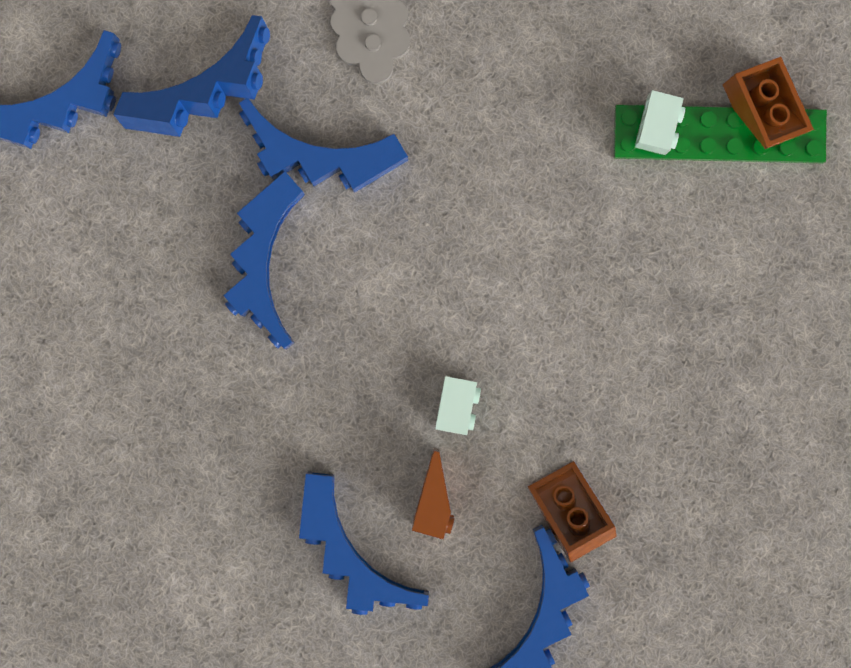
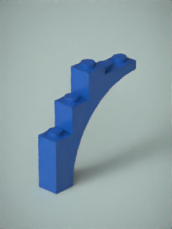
[113,15,270,137]
[0,30,121,149]
[239,99,408,193]
[223,171,305,349]
[299,472,429,615]
[489,525,590,668]

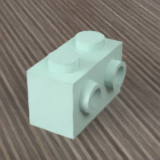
[635,90,685,155]
[435,376,481,435]

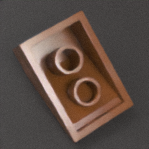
[723,57,814,149]
[412,448,455,540]
[528,461,617,563]

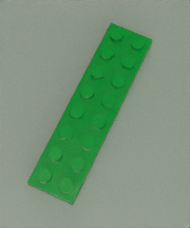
[614,105,827,164]

